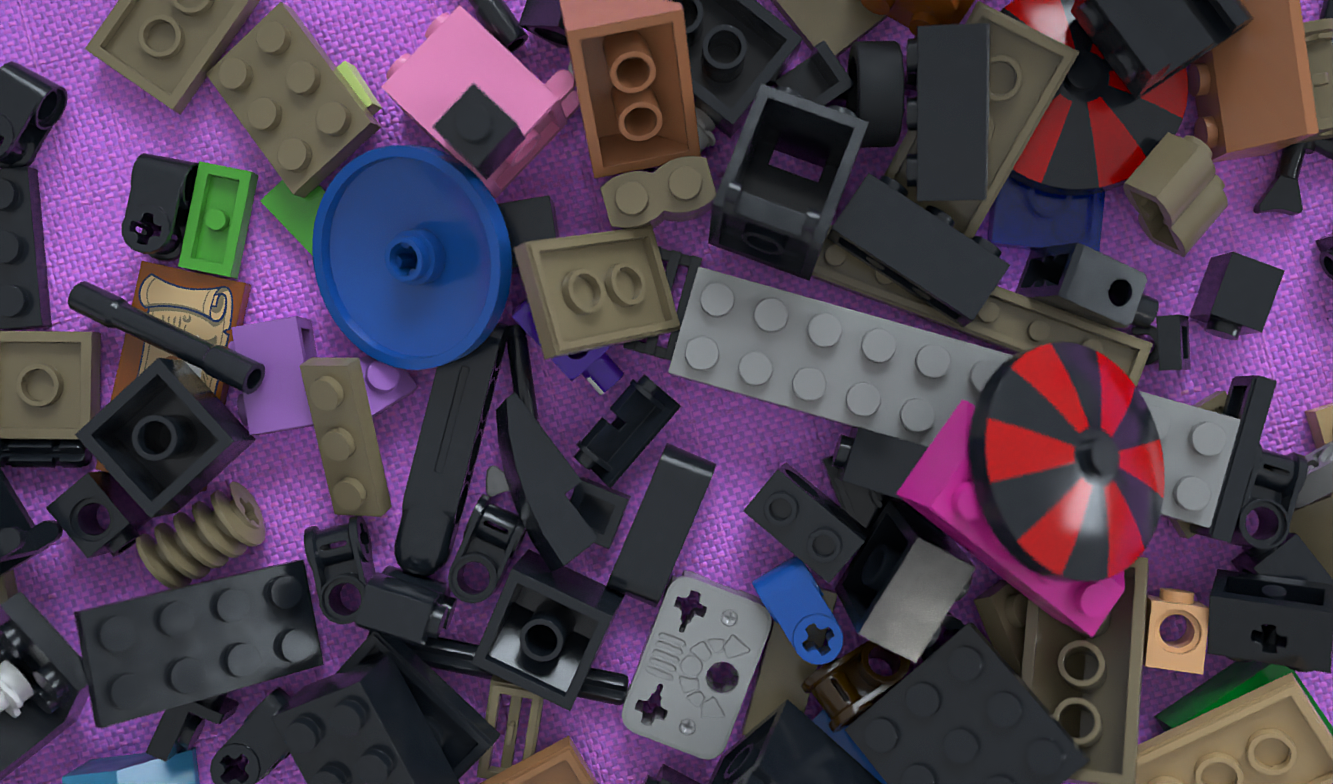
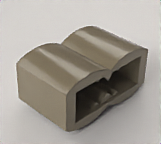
[1123,132,1228,257]
[600,156,716,230]

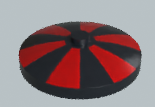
[1000,0,1188,196]
[969,342,1165,582]

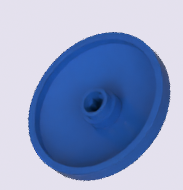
[312,145,512,370]

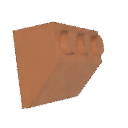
[559,0,701,179]
[1187,0,1319,162]

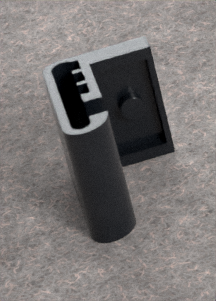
[1070,0,1253,100]

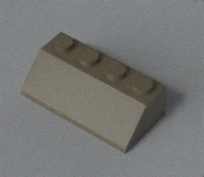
[1021,557,1149,784]

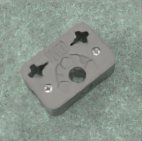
[622,570,772,760]

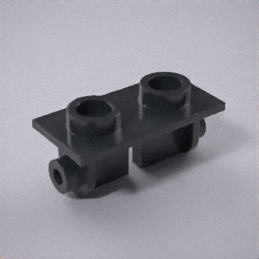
[573,374,681,488]

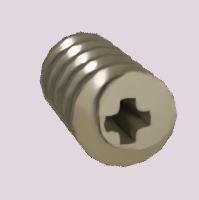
[136,481,266,589]

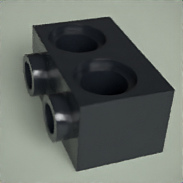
[743,463,869,583]

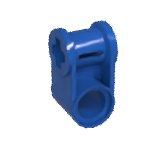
[752,555,843,665]

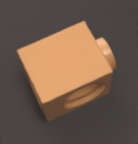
[1143,588,1209,675]

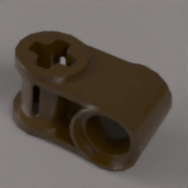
[801,640,910,733]

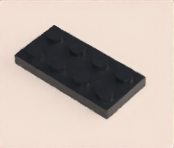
[74,560,324,729]

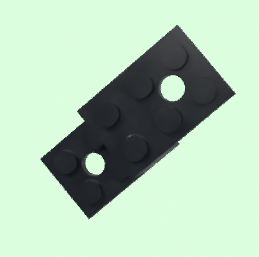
[0,591,89,781]

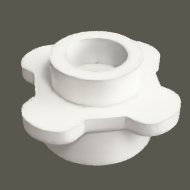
[0,660,34,718]

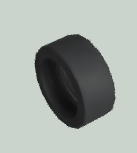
[846,41,904,148]

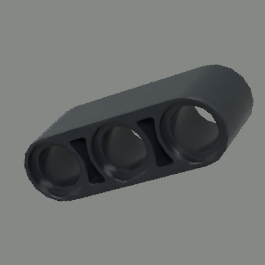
[606,443,716,607]

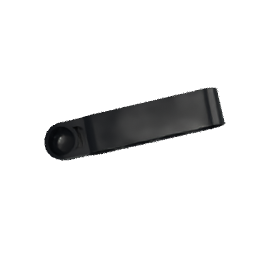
[394,322,508,577]

